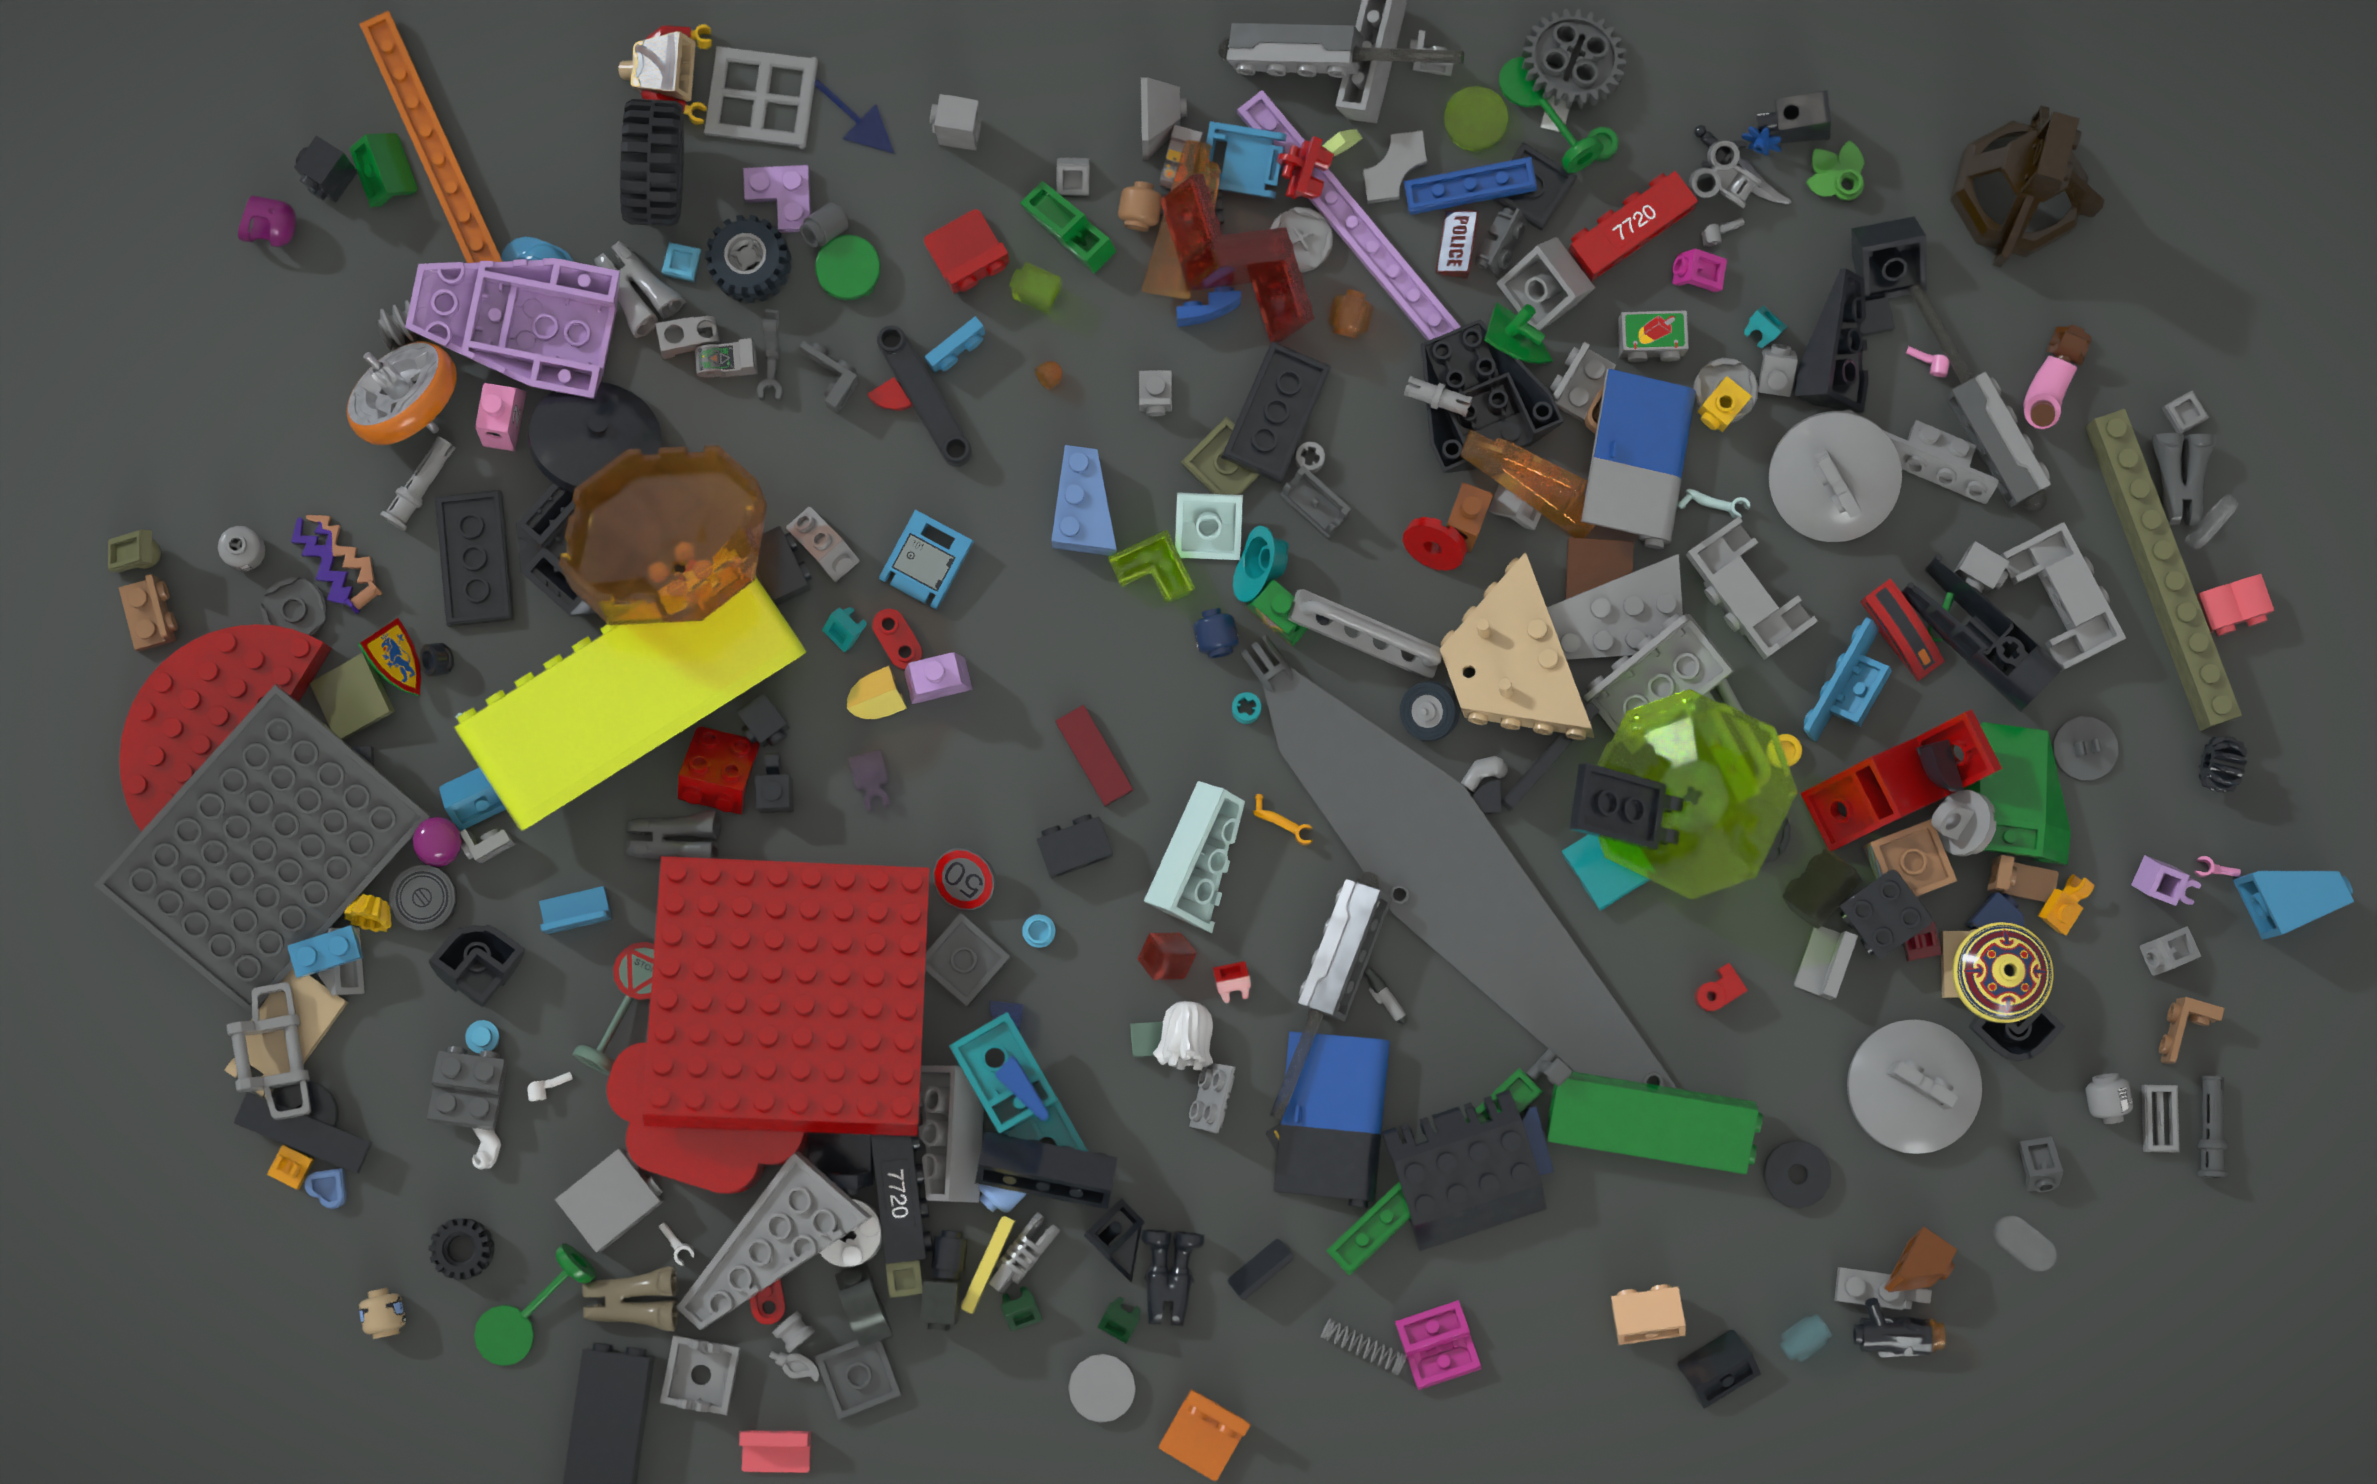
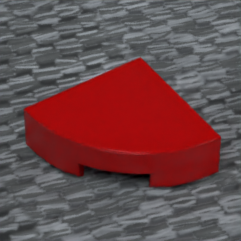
[867,377,912,411]

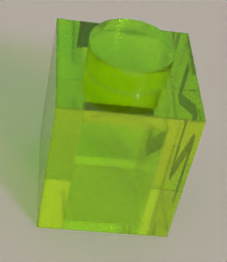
[1009,262,1062,314]

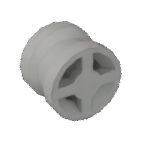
[772,1311,815,1353]

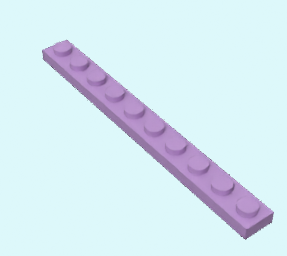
[1237,90,1461,341]

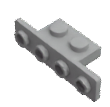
[1883,420,1999,504]

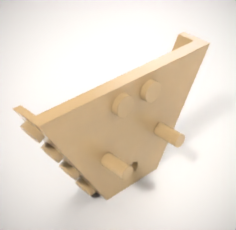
[1440,552,1594,740]

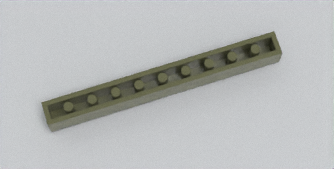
[2085,409,2242,731]

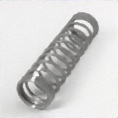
[1321,1318,1407,1375]

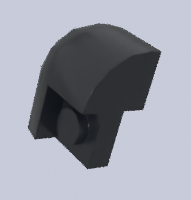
[429,924,525,1007]
[1969,1005,2065,1061]

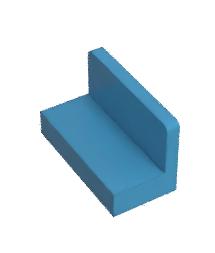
[439,768,506,831]
[539,886,613,934]

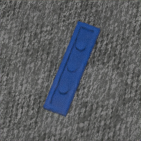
[1404,157,1537,215]

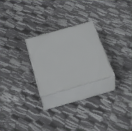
[2162,390,2209,434]

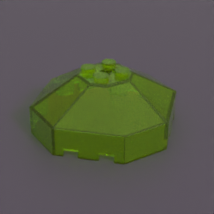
[1597,689,1798,900]

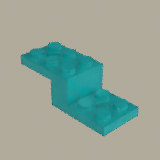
[949,1012,1088,1152]

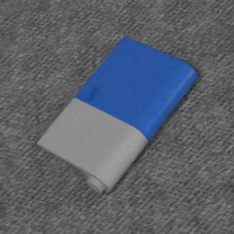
[1581,369,1696,549]

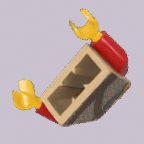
[619,24,712,125]

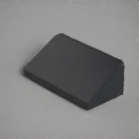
[1227,1239,1294,1300]

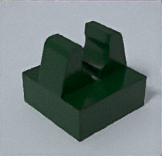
[1000,1287,1043,1332]
[1097,1297,1141,1344]

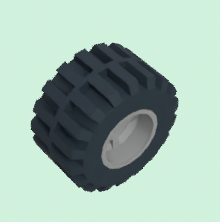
[705,215,792,303]

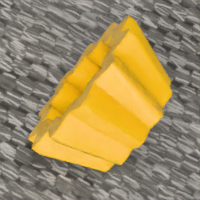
[344,894,391,932]

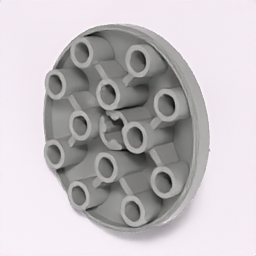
[1768,411,1902,542]
[1847,1020,1982,1154]

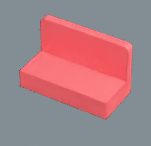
[739,1430,811,1473]

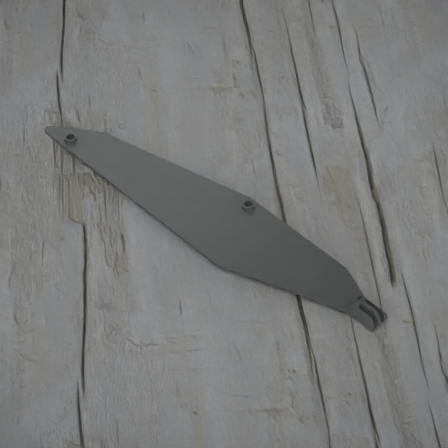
[1240,634,1678,1089]

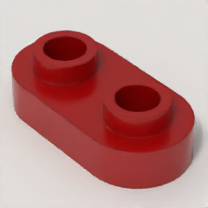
[872,609,923,671]
[749,1278,786,1325]

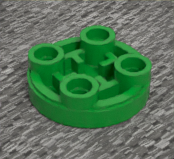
[815,235,881,300]

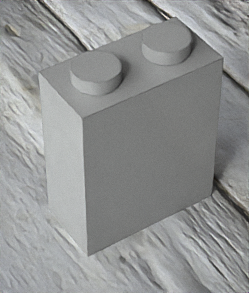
[555,1148,664,1253]

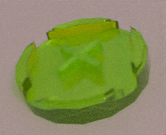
[1444,86,1508,151]

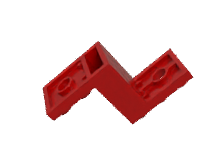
[1800,709,2002,852]

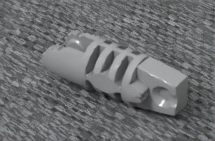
[989,1212,1060,1293]

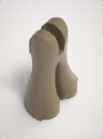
[582,1266,679,1332]

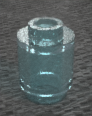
[1780,1314,1832,1362]

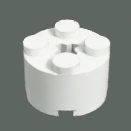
[819,1199,883,1267]

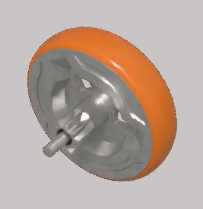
[347,342,457,445]

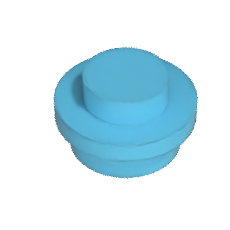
[1022,914,1056,948]
[465,1020,500,1053]

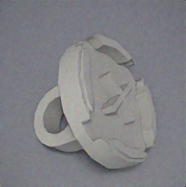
[1931,790,1996,857]

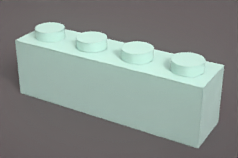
[1144,781,1245,933]

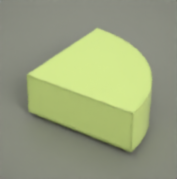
[1322,129,1363,157]

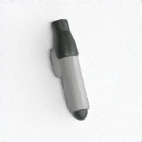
[1363,967,1407,1024]

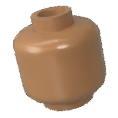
[1118,181,1163,231]

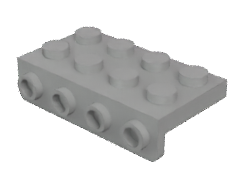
[1583,613,1735,754]

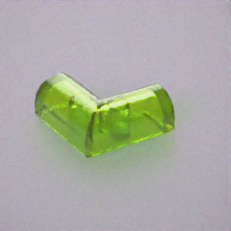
[1108,530,1195,604]

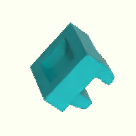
[1744,305,1788,348]
[822,607,867,653]

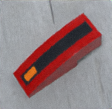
[1860,578,1945,681]

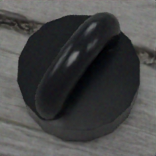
[419,643,454,676]

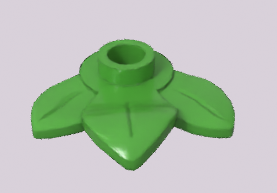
[1806,141,1864,201]

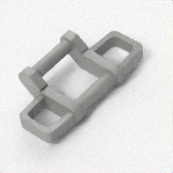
[226,982,311,1120]

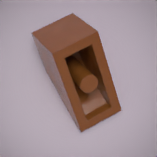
[1884,1226,1957,1292]

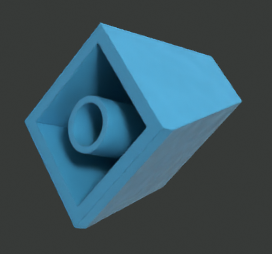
[2233,871,2354,940]

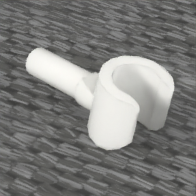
[527,1072,573,1101]
[659,1222,695,1266]

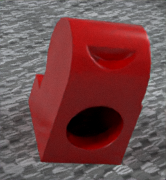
[1694,963,1748,1012]

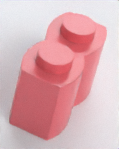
[2196,574,2275,637]

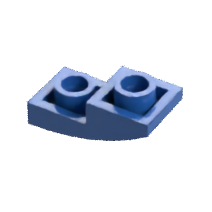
[1176,287,1241,327]

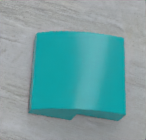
[1562,834,1655,911]

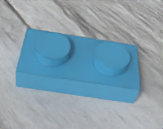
[925,316,985,373]
[287,925,363,978]

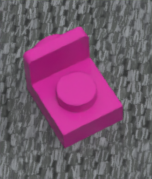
[1673,249,1727,292]

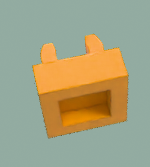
[267,1144,315,1190]

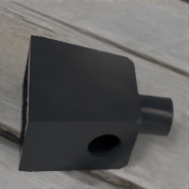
[1756,90,1831,143]

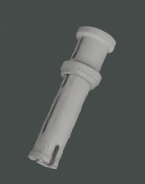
[380,436,456,531]

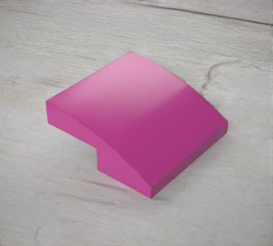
[1395,1300,1481,1391]

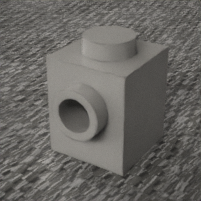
[1954,541,2010,594]

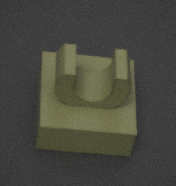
[886,1260,923,1298]

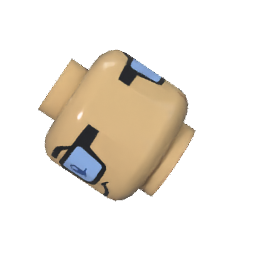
[359,1288,406,1339]

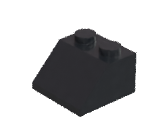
[1851,217,1927,301]

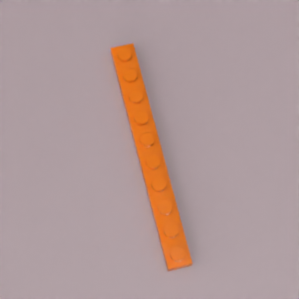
[359,11,503,263]

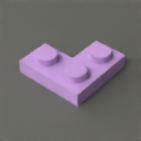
[743,165,811,233]

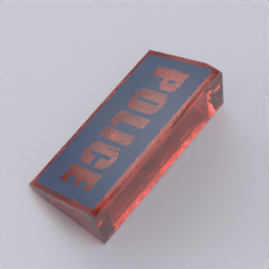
[1436,210,1479,279]

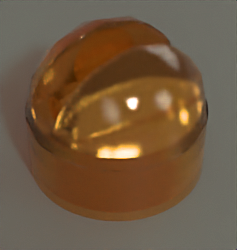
[1034,361,1062,390]

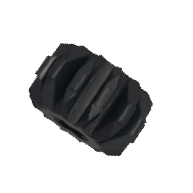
[2198,736,2247,792]

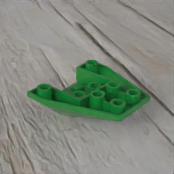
[1964,722,2071,865]

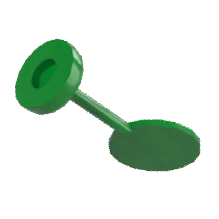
[1499,56,1604,174]
[474,1243,596,1366]

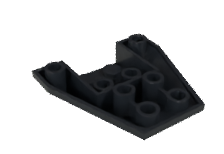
[1421,319,1564,473]

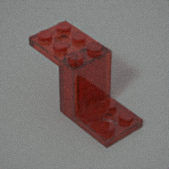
[1160,174,1315,343]

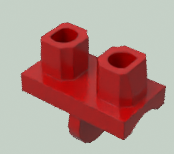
[1277,136,1334,199]

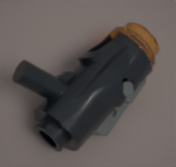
[1853,1298,1945,1358]

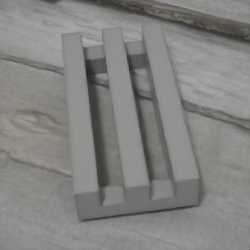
[2141,1085,2179,1152]

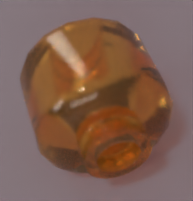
[1327,289,1374,339]

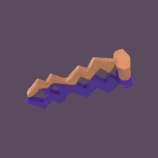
[291,515,383,614]

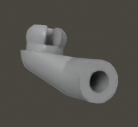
[1461,756,1508,793]

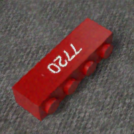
[1568,171,1698,282]

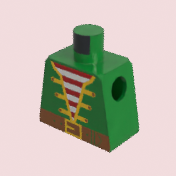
[1245,580,1308,647]

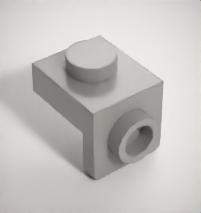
[1758,344,1798,397]

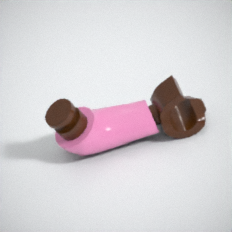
[2023,324,2092,429]

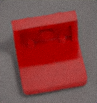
[924,209,1010,294]
[678,727,760,815]

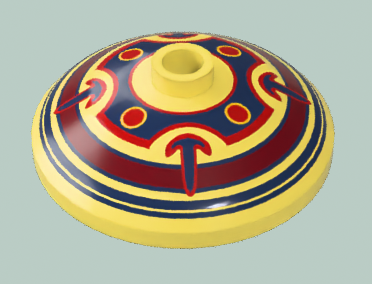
[1952,922,2054,1023]

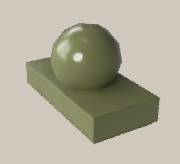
[108,529,161,573]

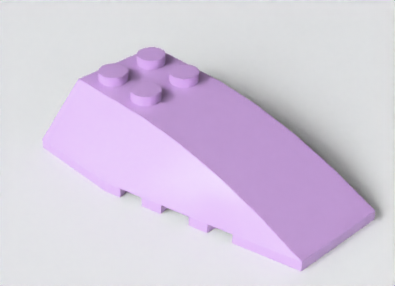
[405,258,620,399]

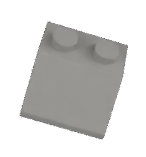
[1496,237,1595,331]

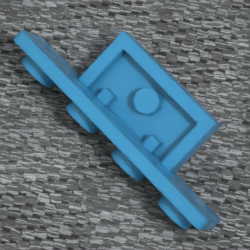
[1803,617,1892,742]

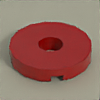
[1402,517,1467,571]

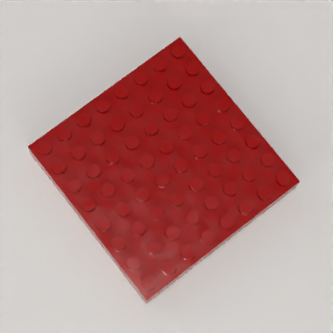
[642,856,930,1136]

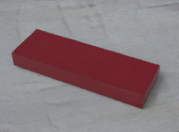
[1055,705,1133,807]

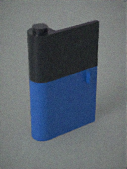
[1274,1031,1390,1208]

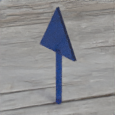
[815,80,895,154]

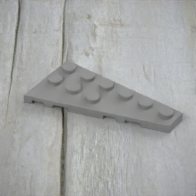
[1547,554,1683,660]
[676,1151,872,1330]

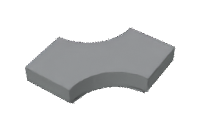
[1363,130,1427,204]

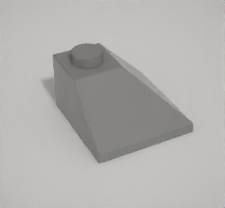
[1141,77,1187,160]

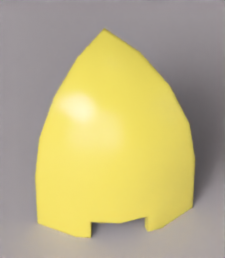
[847,666,907,719]

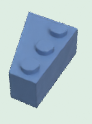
[1051,445,1117,557]

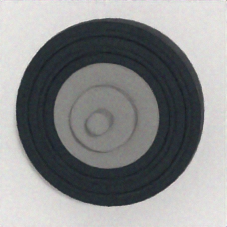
[1400,681,1460,741]

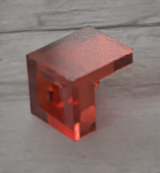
[1137,933,1197,980]

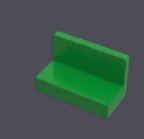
[349,133,418,207]

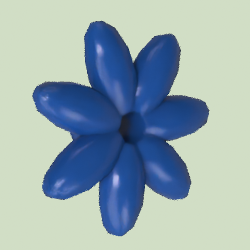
[1741,126,1782,155]

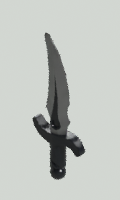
[1694,125,1792,204]

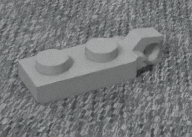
[1834,1267,1932,1310]

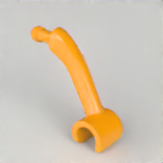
[1253,794,1313,846]

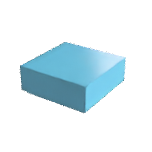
[662,242,702,283]

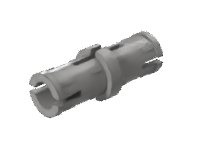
[1404,376,1473,417]

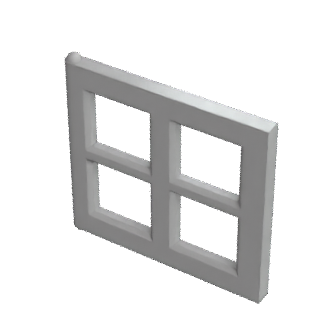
[704,47,818,149]

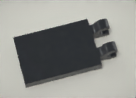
[1570,763,1684,850]

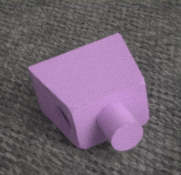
[904,652,973,704]

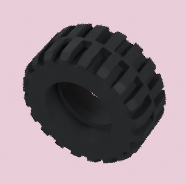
[620,99,684,227]

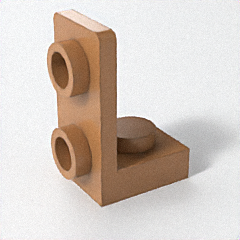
[1987,855,2059,903]
[2159,997,2225,1064]

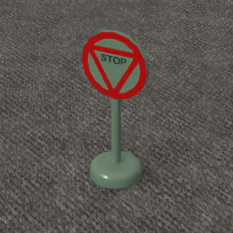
[572,942,654,1076]

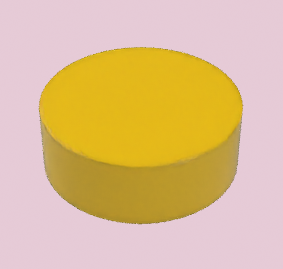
[1767,734,1802,768]

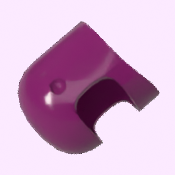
[238,195,296,247]
[413,817,462,868]

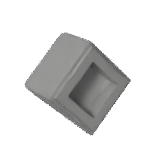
[1057,158,1090,196]

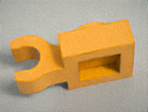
[2038,874,2094,935]

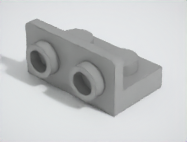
[1549,341,1616,422]

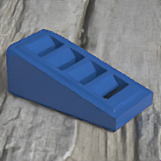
[995,1055,1049,1122]

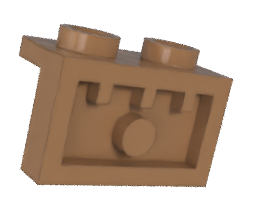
[119,574,178,652]

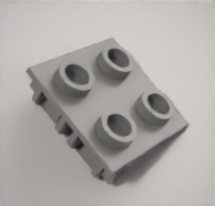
[1189,1063,1235,1134]

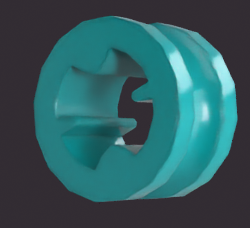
[1232,692,1261,724]

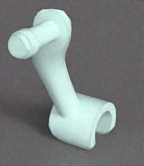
[1677,489,1750,519]

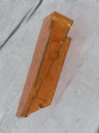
[1142,140,1220,299]
[1461,431,1596,538]

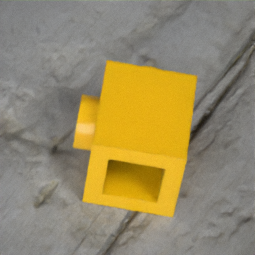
[1698,376,1752,433]

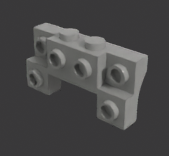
[1686,516,1818,660]
[2000,522,2126,672]

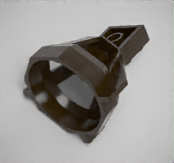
[1950,106,2105,267]

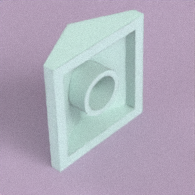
[1175,493,1243,560]

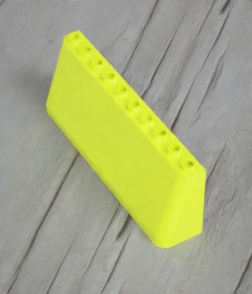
[454,549,806,830]

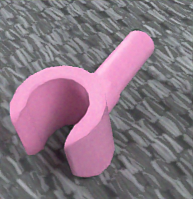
[1906,346,1950,378]
[2194,856,2241,878]

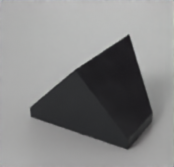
[1084,1198,1145,1283]

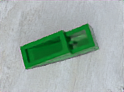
[1020,181,1117,274]

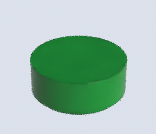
[1588,127,1619,161]

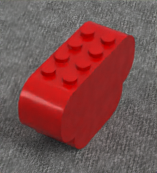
[607,1043,810,1194]

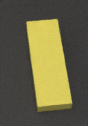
[961,1216,1016,1314]

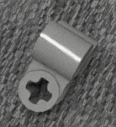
[1689,141,1762,209]

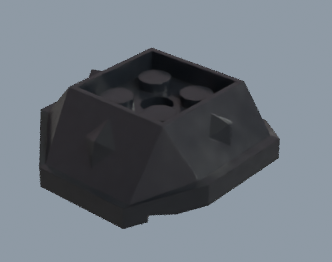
[516,483,661,617]

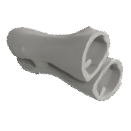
[594,241,686,338]

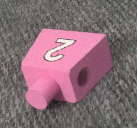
[476,383,527,451]

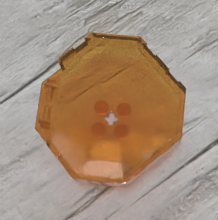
[559,445,767,625]

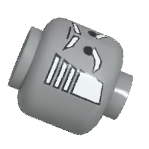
[218,526,266,571]
[2086,1073,2133,1124]

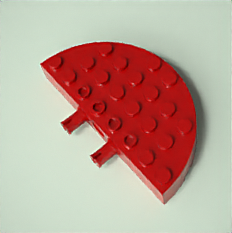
[119,624,333,832]

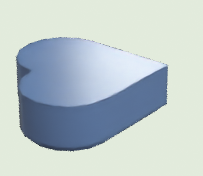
[304,1168,347,1209]

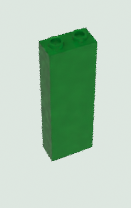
[1545,1071,1763,1174]

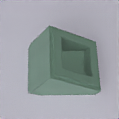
[1130,1022,1163,1058]

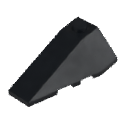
[1795,268,1869,413]

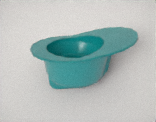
[1233,526,1289,602]

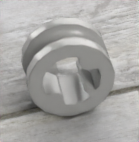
[1295,442,1325,473]

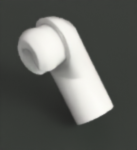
[472,1128,501,1170]

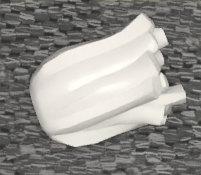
[1153,1001,1213,1070]

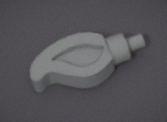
[769,1351,820,1382]

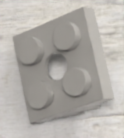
[660,1335,741,1415]

